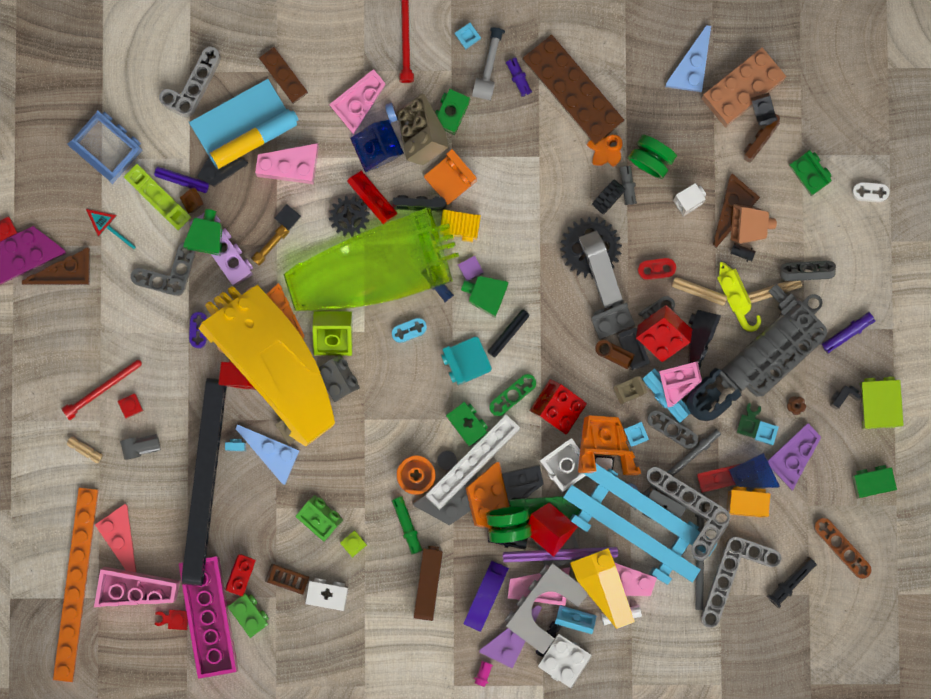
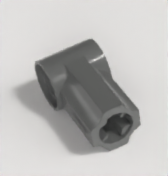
[120,434,161,460]

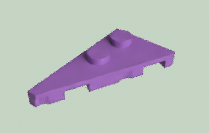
[479,605,542,669]

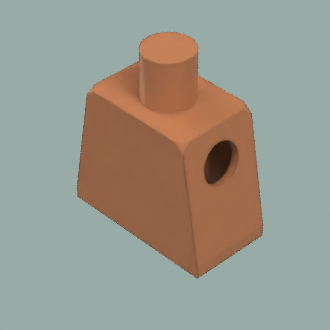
[731,204,777,243]

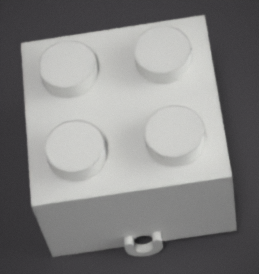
[539,438,586,492]
[538,634,592,688]

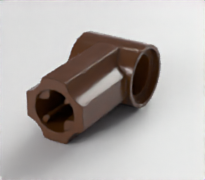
[595,340,635,369]

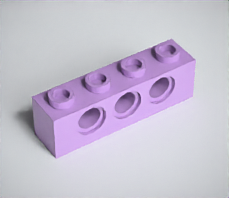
[189,212,253,287]

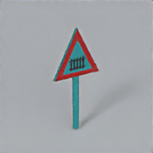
[86,209,136,249]

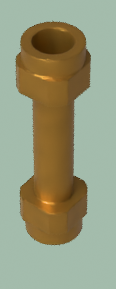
[251,224,289,266]

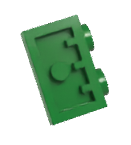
[789,150,832,196]

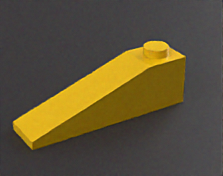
[570,548,635,629]

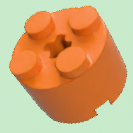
[397,456,436,495]

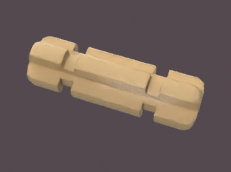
[67,437,103,463]

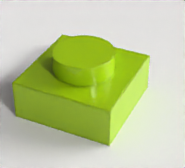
[340,531,367,558]

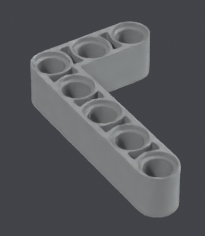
[647,467,730,561]
[701,537,782,628]

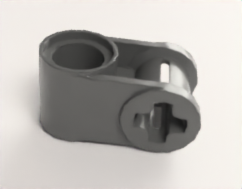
[638,296,675,320]

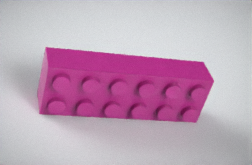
[178,556,238,679]

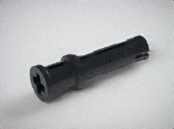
[767,557,817,608]

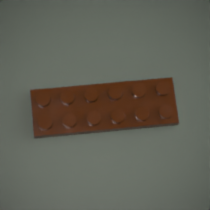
[523,34,625,145]

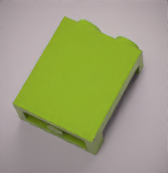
[859,377,904,429]

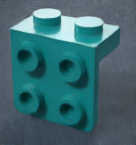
[441,337,492,386]

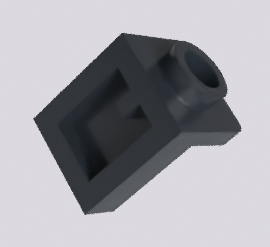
[751,93,777,126]

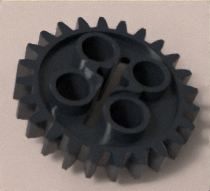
[560,217,622,279]

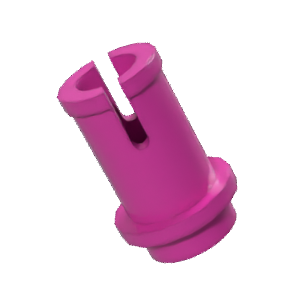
[474,661,493,687]

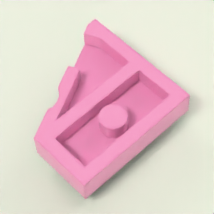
[659,362,702,407]

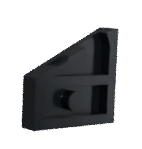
[197,157,249,187]
[502,465,544,507]

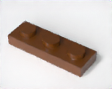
[259,47,308,104]

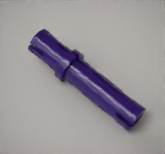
[821,312,876,354]

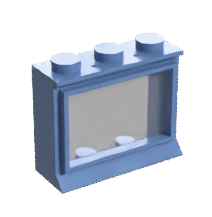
[67,110,143,184]

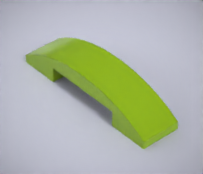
[124,164,192,231]

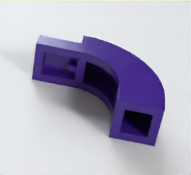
[463,560,509,632]

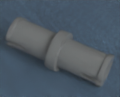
[619,166,637,205]

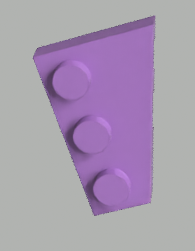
[766,423,821,491]

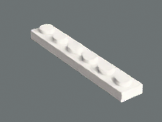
[426,415,520,510]

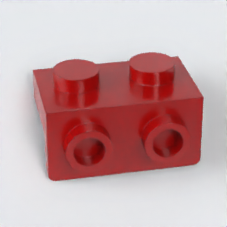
[225,554,256,597]

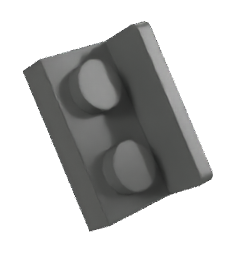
[591,301,635,340]

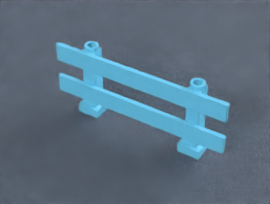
[563,464,718,585]

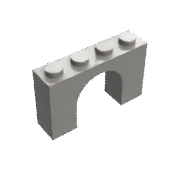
[505,563,588,654]

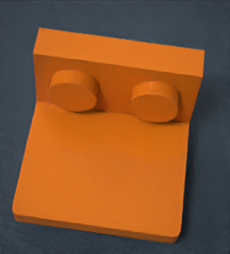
[424,149,477,205]

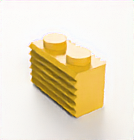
[439,210,481,243]

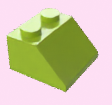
[312,311,353,356]

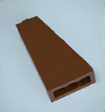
[414,545,443,621]

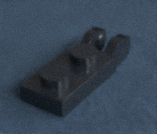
[393,195,446,212]

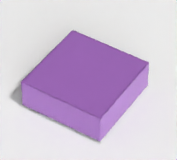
[458,256,484,281]

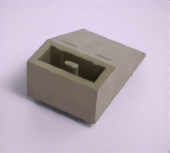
[397,93,449,166]

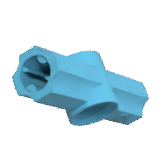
[642,368,691,423]

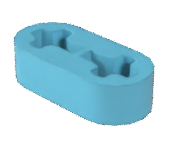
[392,318,427,343]

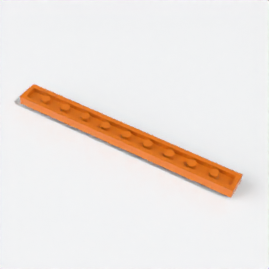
[53,488,99,682]

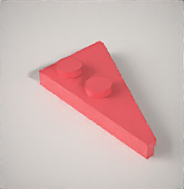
[95,504,137,572]

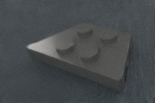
[413,473,477,526]

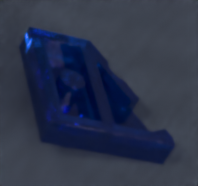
[728,453,780,488]

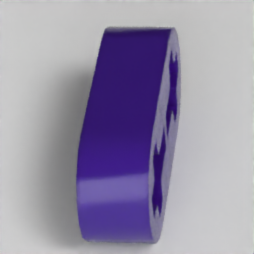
[189,312,207,349]

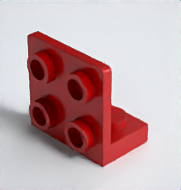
[529,379,587,435]

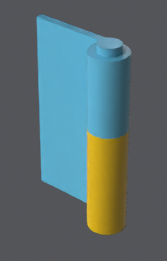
[189,79,299,169]

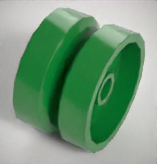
[628,134,677,180]
[486,506,532,543]

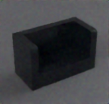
[617,327,650,372]

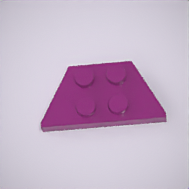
[0,226,66,285]

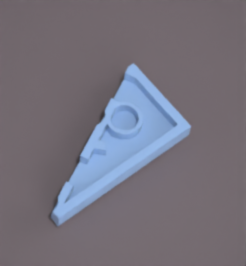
[665,25,711,92]
[236,424,299,485]

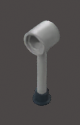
[472,27,505,101]

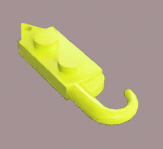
[717,262,761,332]

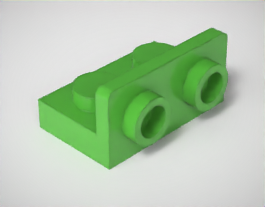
[295,495,343,542]
[228,593,270,638]

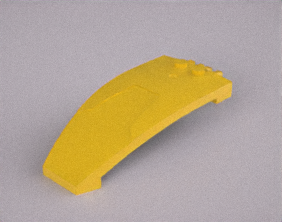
[199,285,335,446]

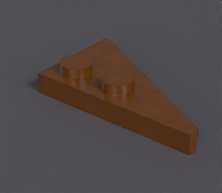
[713,174,760,248]
[22,248,90,285]

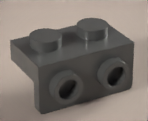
[318,355,360,402]

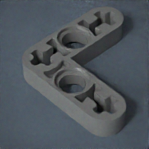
[131,242,196,296]

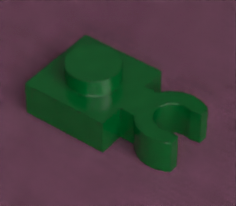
[736,403,761,439]

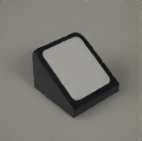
[595,455,615,470]

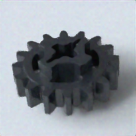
[329,196,370,237]

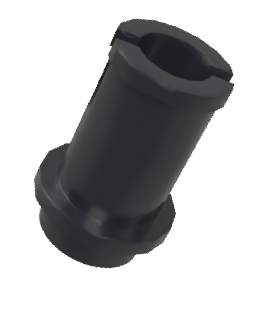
[730,243,756,262]

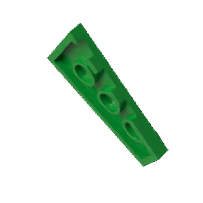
[509,495,589,523]

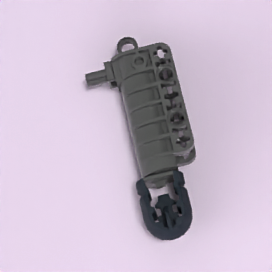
[687,284,827,421]

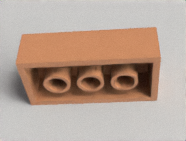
[701,47,787,128]

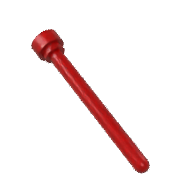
[399,0,414,83]
[61,360,142,420]

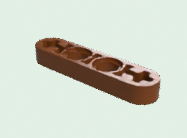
[814,518,872,579]

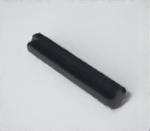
[488,309,530,358]

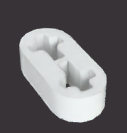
[852,183,890,202]

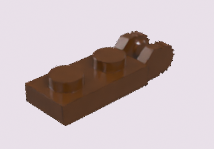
[744,114,780,163]

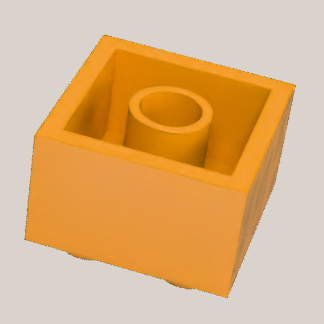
[726,487,771,518]

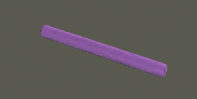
[503,547,618,562]

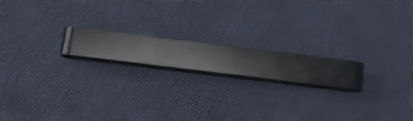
[182,378,227,586]

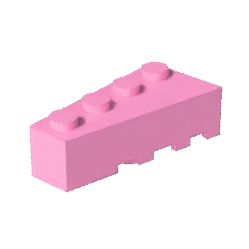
[94,567,180,607]

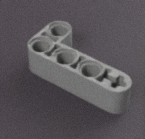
[159,47,221,117]
[579,230,623,309]

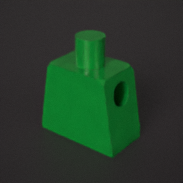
[183,209,222,256]
[461,276,509,318]

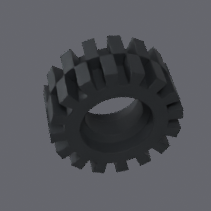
[592,179,626,215]

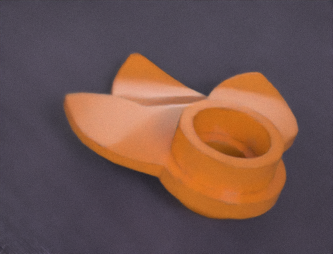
[587,135,623,167]

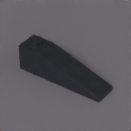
[688,310,721,370]

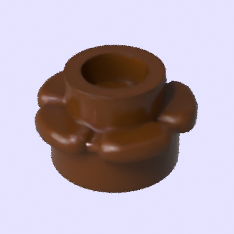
[787,396,806,415]

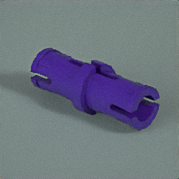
[506,58,532,97]

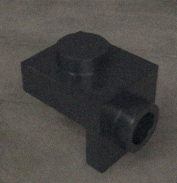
[830,385,861,410]

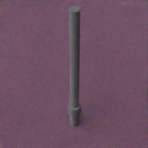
[630,429,721,510]
[695,494,707,610]

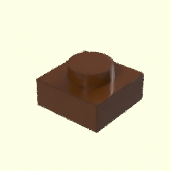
[180,188,204,214]

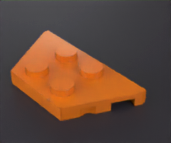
[466,462,510,529]

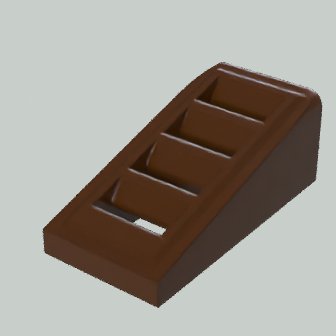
[265,564,309,595]

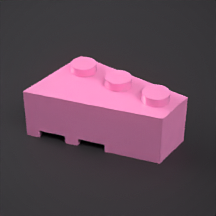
[255,143,319,184]
[615,563,657,596]

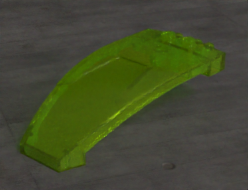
[283,208,459,311]

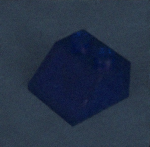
[350,119,404,172]

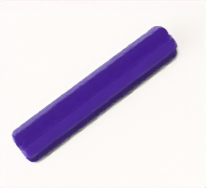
[154,167,209,193]

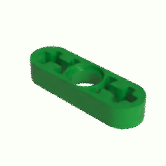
[490,374,536,417]

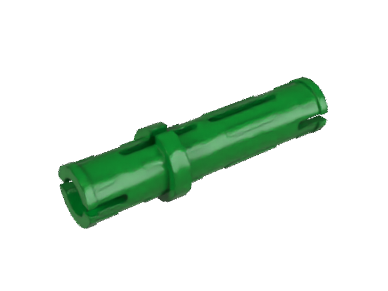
[391,496,423,555]

